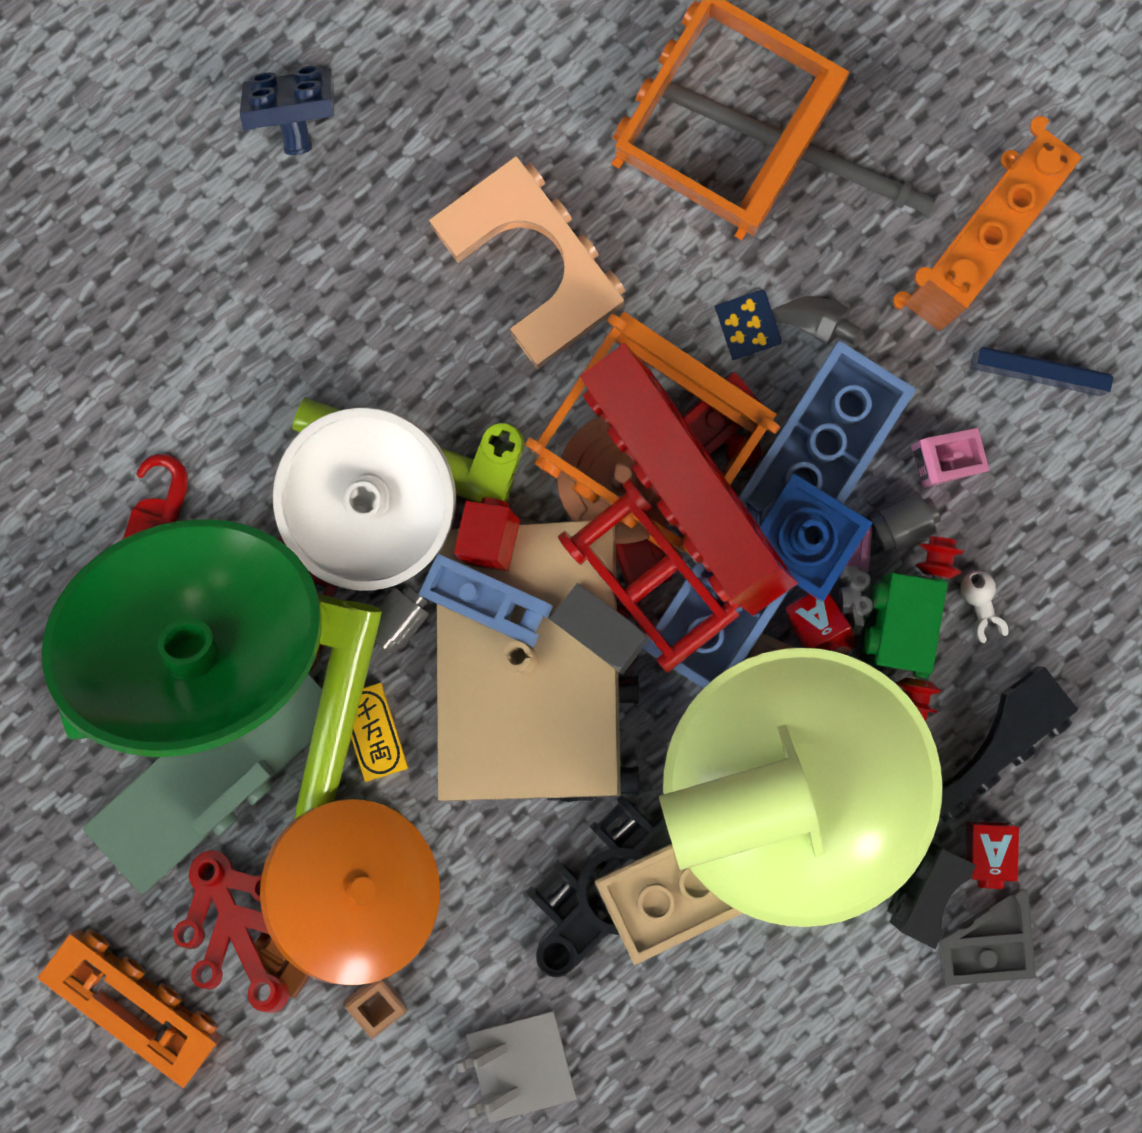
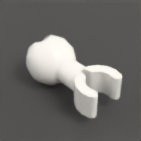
[960,570,1008,643]

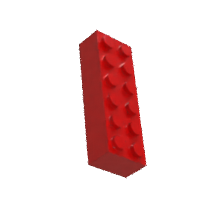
[580,343,798,616]

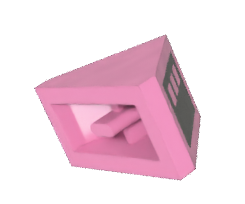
[911,428,990,488]

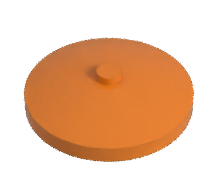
[260,799,440,985]

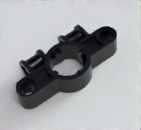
[526,794,672,978]

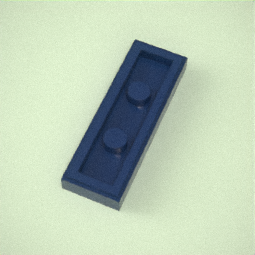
[970,347,1114,396]

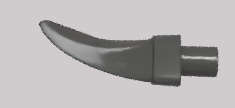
[772,296,863,345]

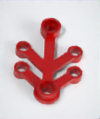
[173,850,289,1013]

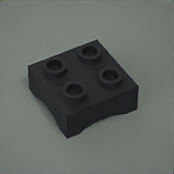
[887,842,976,949]

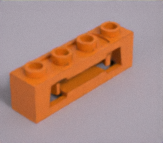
[37,929,223,1088]

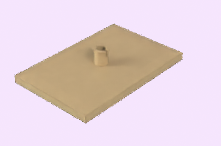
[437,521,621,801]

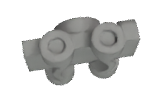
[838,566,873,635]

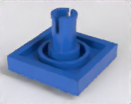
[759,473,873,602]

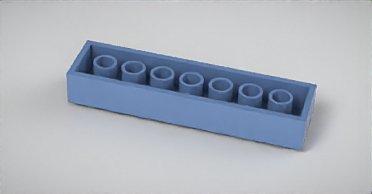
[642,340,916,689]

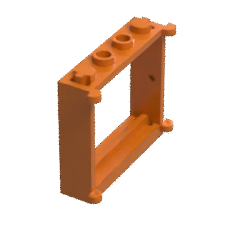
[611,0,849,241]
[892,116,1082,332]
[524,312,780,556]

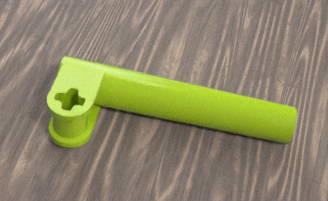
[292,397,525,503]
[293,594,382,820]

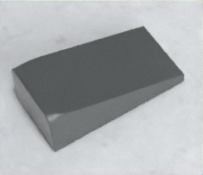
[550,583,651,675]

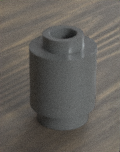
[870,492,941,552]
[375,585,429,654]

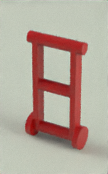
[558,478,740,673]

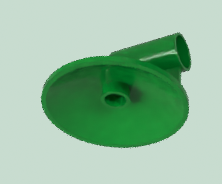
[41,519,322,757]

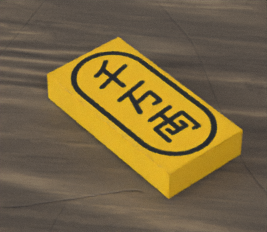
[351,682,409,782]

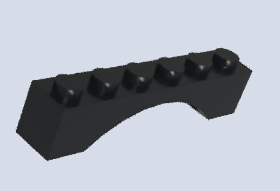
[939,666,1078,822]

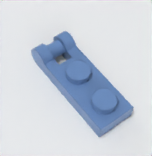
[419,554,553,648]

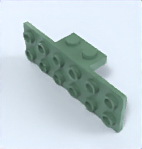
[83,673,323,894]

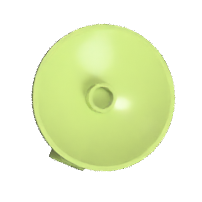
[659,648,942,927]

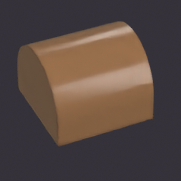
[343,978,408,1039]

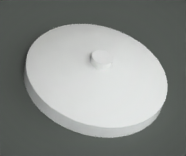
[273,407,456,590]

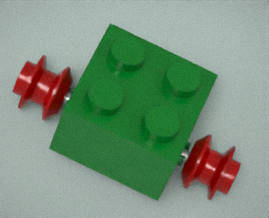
[860,536,965,720]

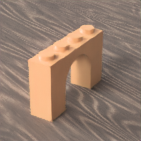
[429,156,626,370]

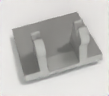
[455,1010,577,1123]

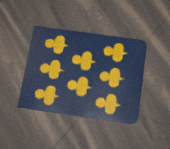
[714,290,782,361]

